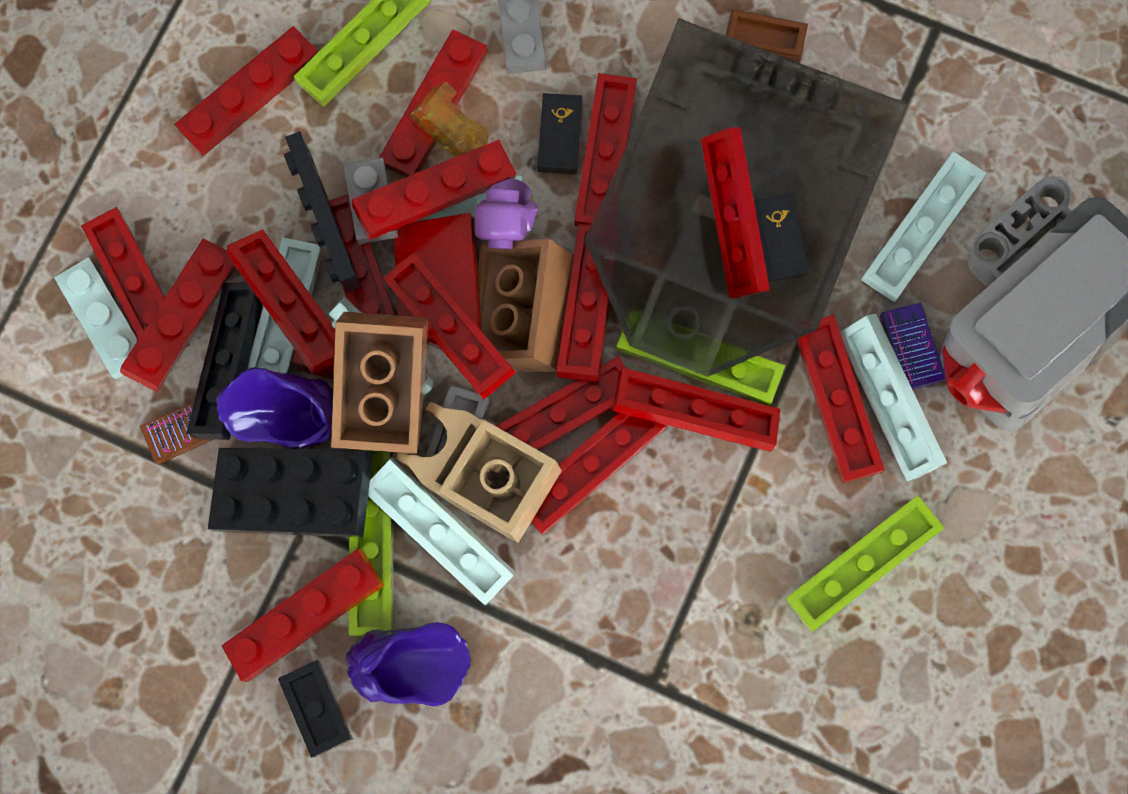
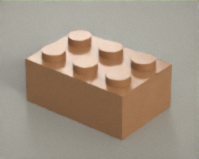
[331,312,428,454]

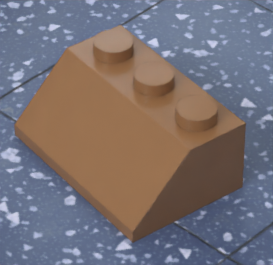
[478,238,574,373]

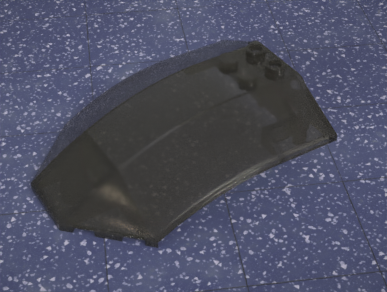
[584,18,908,377]

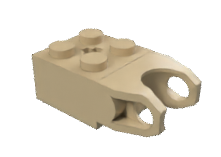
[395,402,561,543]

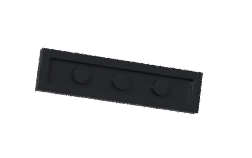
[284,131,362,293]
[186,282,263,440]

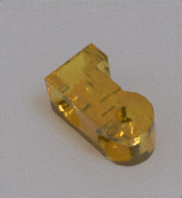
[409,81,488,157]

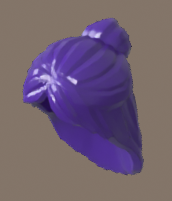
[216,367,333,449]
[345,622,471,707]

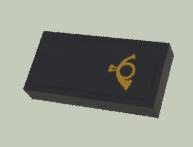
[537,93,582,174]
[754,192,809,282]

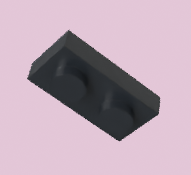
[278,660,353,758]

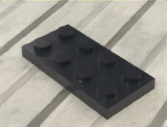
[208,448,373,537]

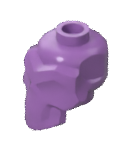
[475,179,538,250]

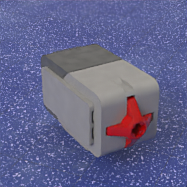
[938,176,1128,431]

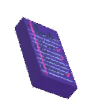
[880,302,945,390]

